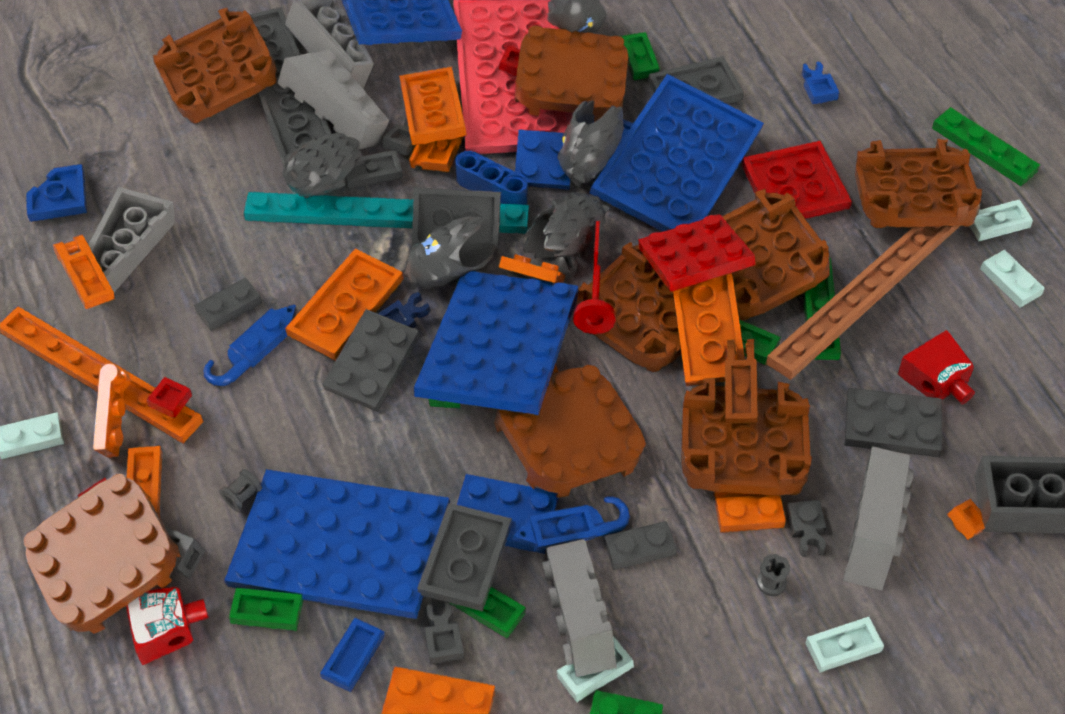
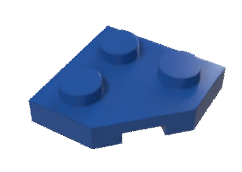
[26,164,87,222]

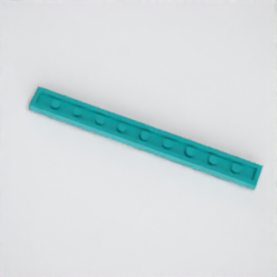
[244,192,529,234]

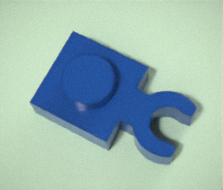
[802,61,839,104]

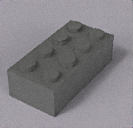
[974,456,1065,533]

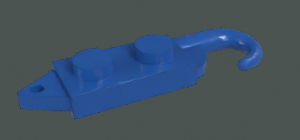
[203,304,297,386]
[512,496,630,551]

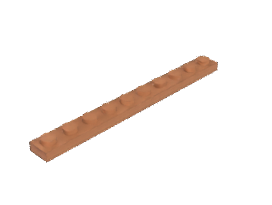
[766,225,961,380]

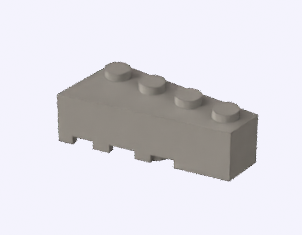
[285,0,374,89]
[278,49,389,150]
[76,187,175,303]
[843,446,914,591]
[542,539,617,677]

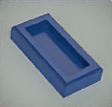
[320,618,385,693]

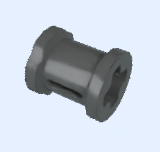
[219,469,263,511]
[757,554,791,596]

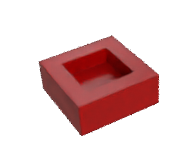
[498,45,520,76]
[146,377,192,419]

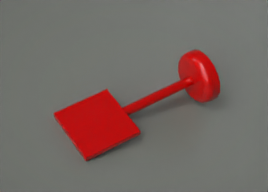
[573,221,616,334]

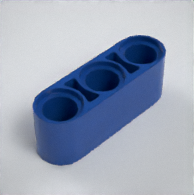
[455,151,527,205]

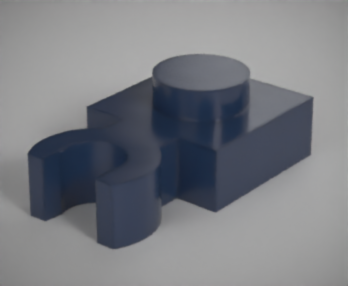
[378,292,431,328]

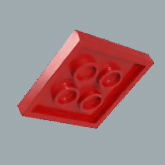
[741,141,852,219]
[638,214,756,292]

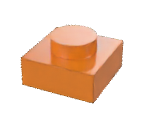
[947,499,985,540]

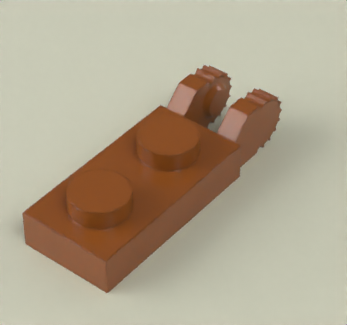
[725,339,758,423]

